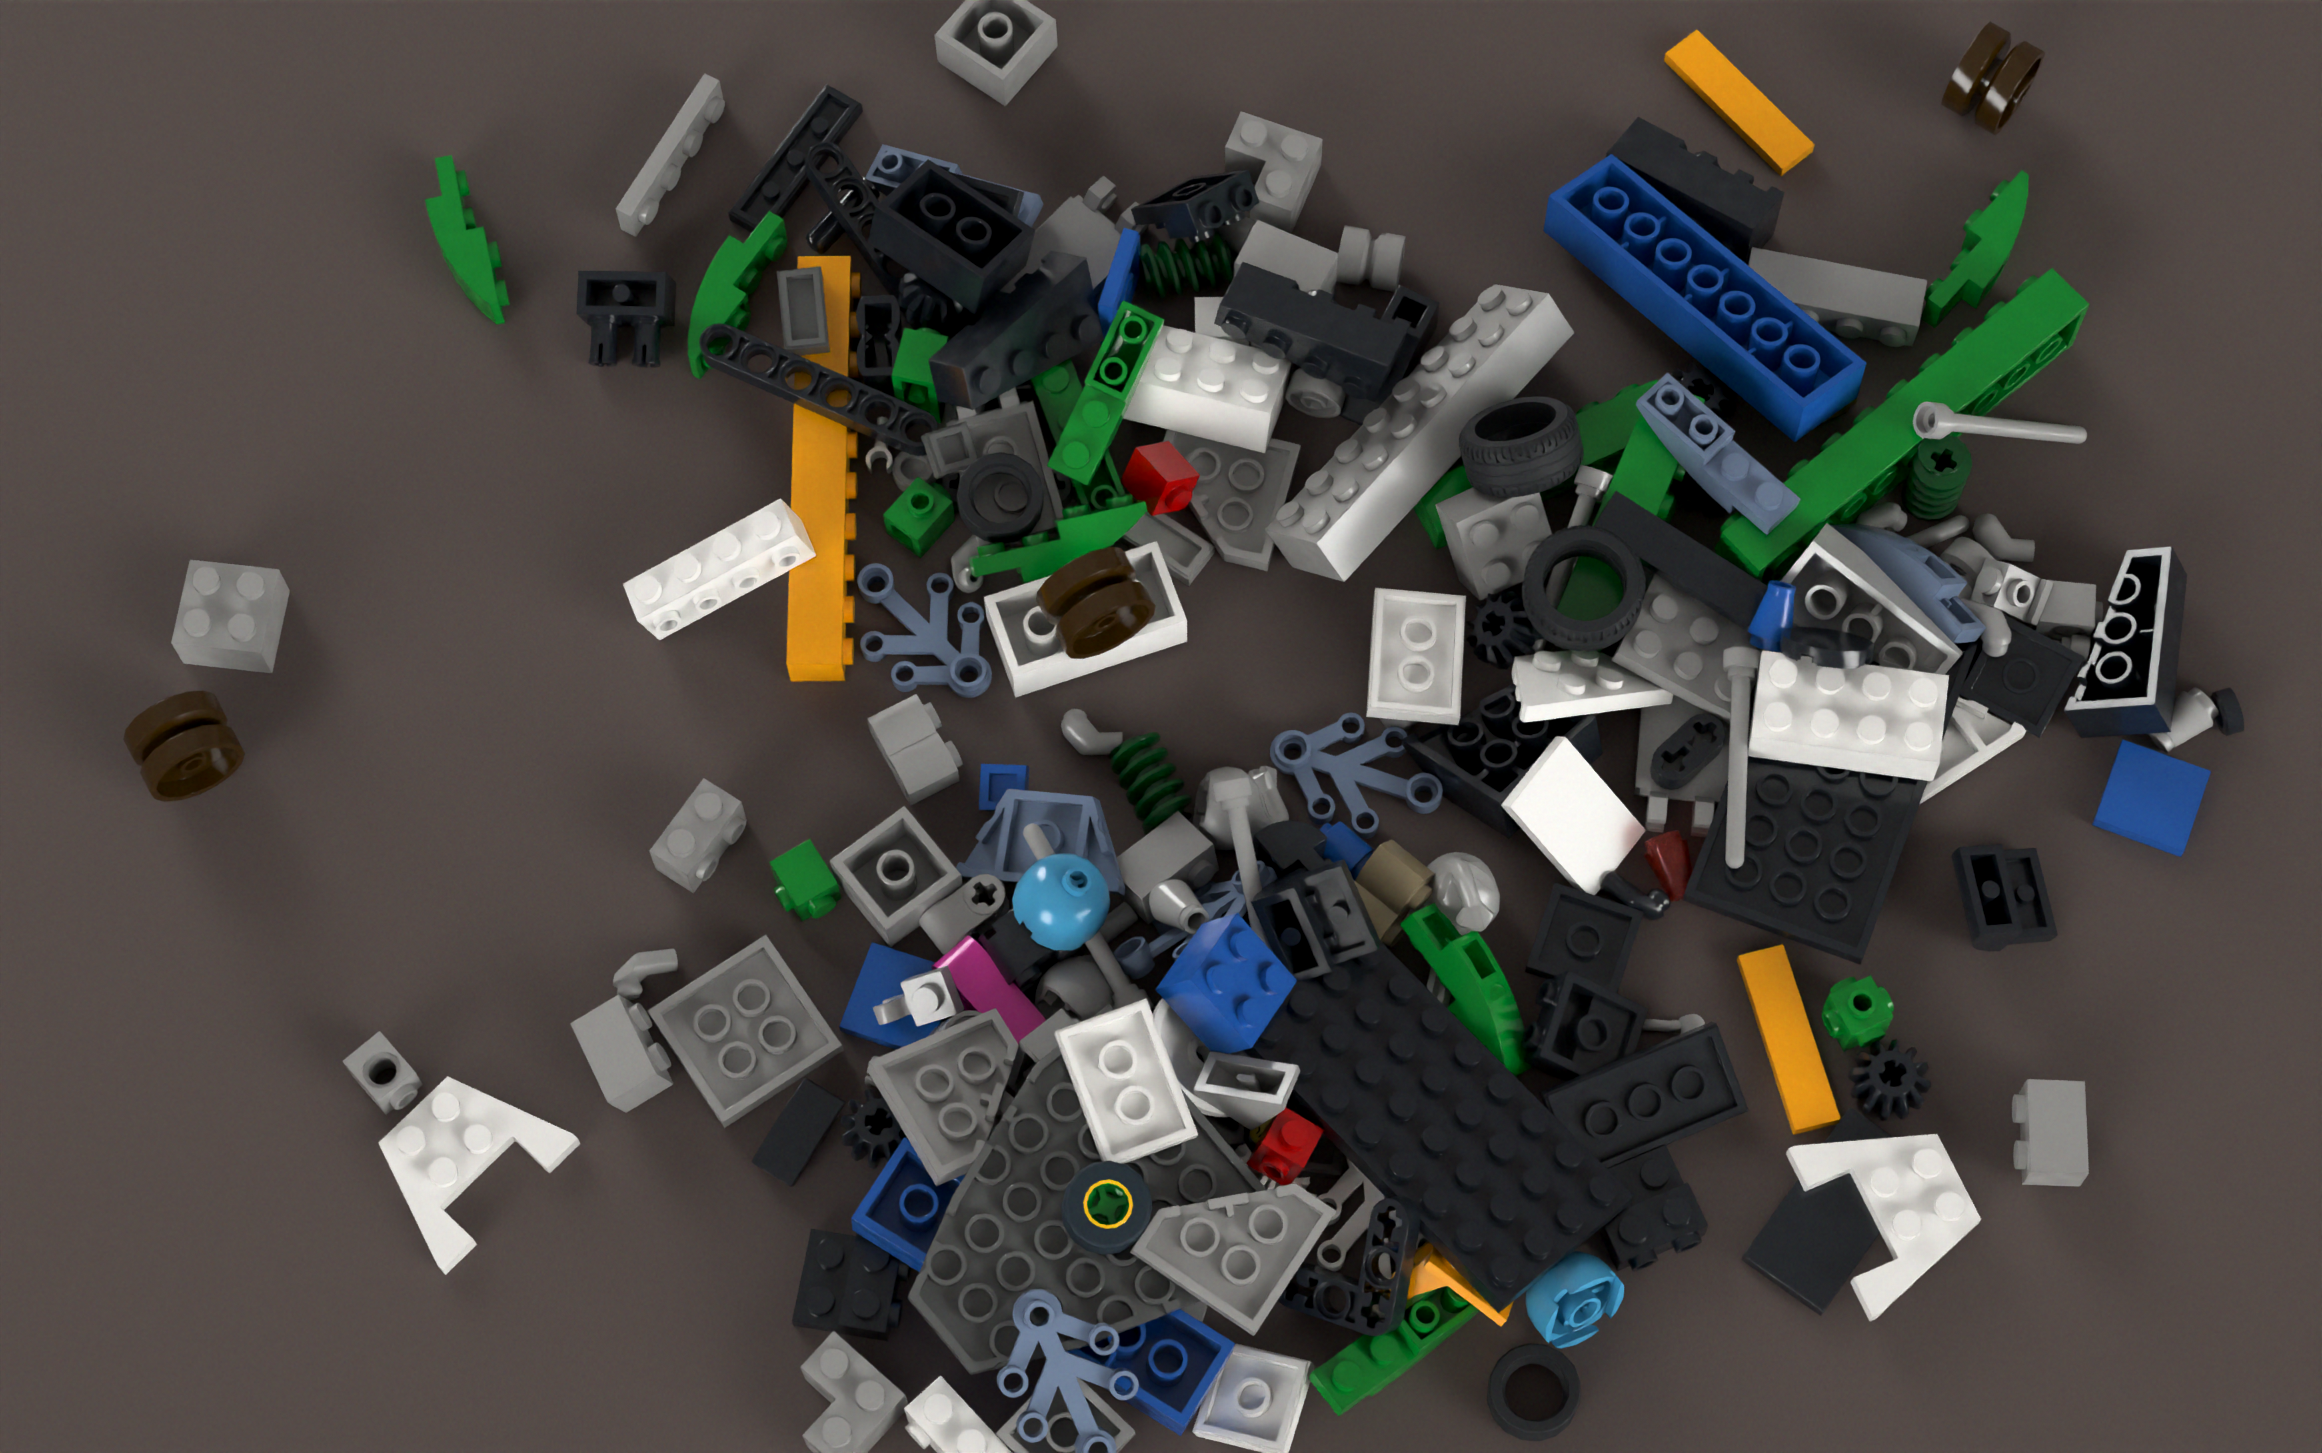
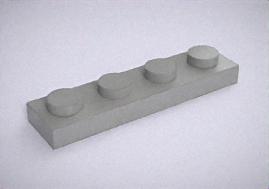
[616,73,725,237]

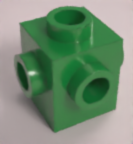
[1821,975,1894,1052]

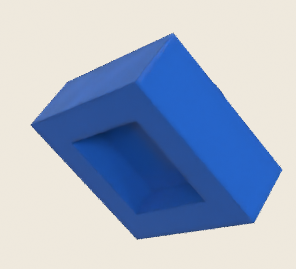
[979,764,1030,811]

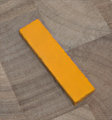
[1664,29,1815,176]
[1737,944,1841,1135]

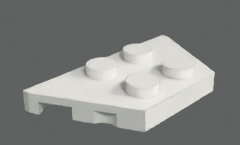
[1511,650,1673,723]
[1919,697,2026,805]

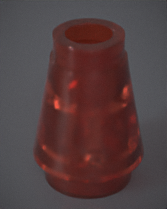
[1643,830,1693,903]

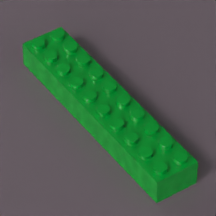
[1715,268,2090,586]

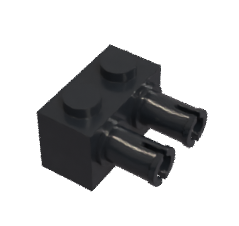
[576,271,676,368]

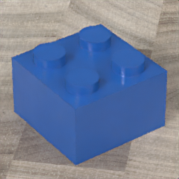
[1155,913,1297,1054]

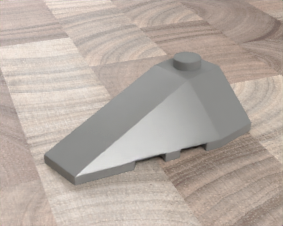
[1781,523,1963,675]

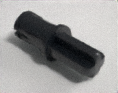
[806,177,880,254]

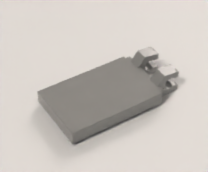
[1000,176,1149,296]
[946,387,1063,546]
[1634,694,1730,837]

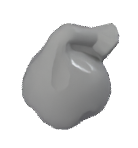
[1192,766,1289,851]
[1424,852,1500,935]
[1034,955,1131,1022]

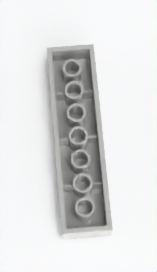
[1265,284,1574,582]

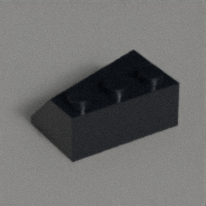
[1401,684,1603,839]

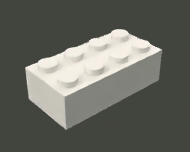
[1123,325,1291,453]
[984,541,1187,698]
[1748,650,1949,781]

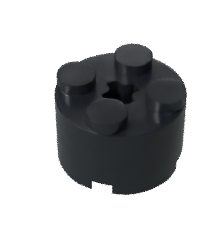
[977,909,1083,995]

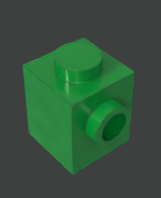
[883,477,955,559]
[770,839,842,922]

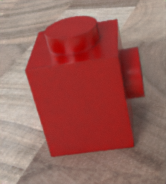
[1120,441,1200,516]
[1246,1107,1324,1186]

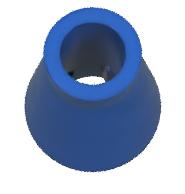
[1748,580,1796,652]

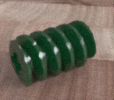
[1140,231,1234,299]
[1901,435,1972,522]
[1109,732,1193,835]

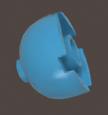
[1012,854,1111,950]
[1526,1251,1624,1349]

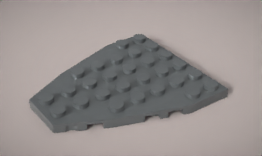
[908,1004,1267,1375]

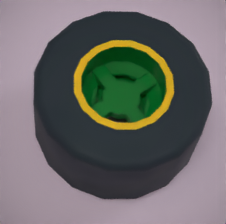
[1061,1161,1152,1255]

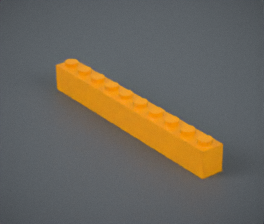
[786,256,862,682]

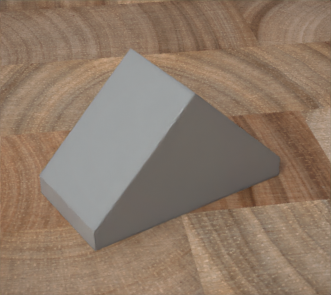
[1193,1051,1300,1131]

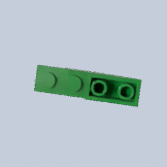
[425,155,510,325]
[1921,170,2029,328]
[688,211,788,379]
[1047,300,1165,486]
[1029,358,1126,511]
[968,494,1147,584]
[1400,902,1531,1077]
[1308,1286,1480,1417]

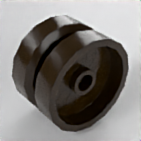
[1941,21,2045,136]
[1036,547,1156,659]
[123,690,245,802]

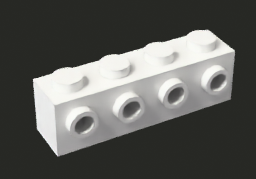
[623,498,817,640]
[904,1375,1012,1453]

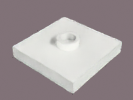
[1192,1344,1315,1453]

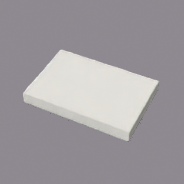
[1366,588,1466,725]
[1501,736,1646,895]
[1054,998,1198,1164]

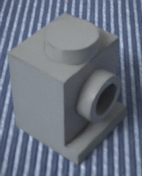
[1969,558,2053,626]

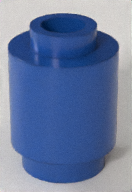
[1319,821,1375,882]

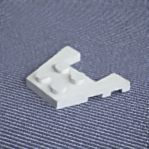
[378,1076,580,1275]
[1786,1134,1981,1321]

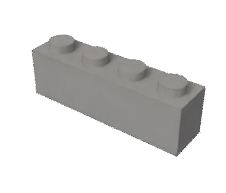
[1748,247,1927,347]

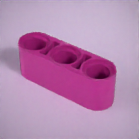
[931,936,1046,1045]

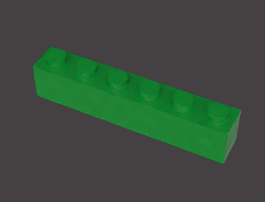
[1557,379,1705,653]
[1413,380,1654,550]

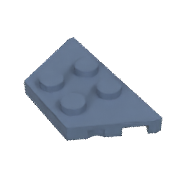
[956,789,1126,895]

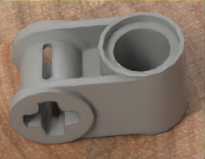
[919,874,1009,955]

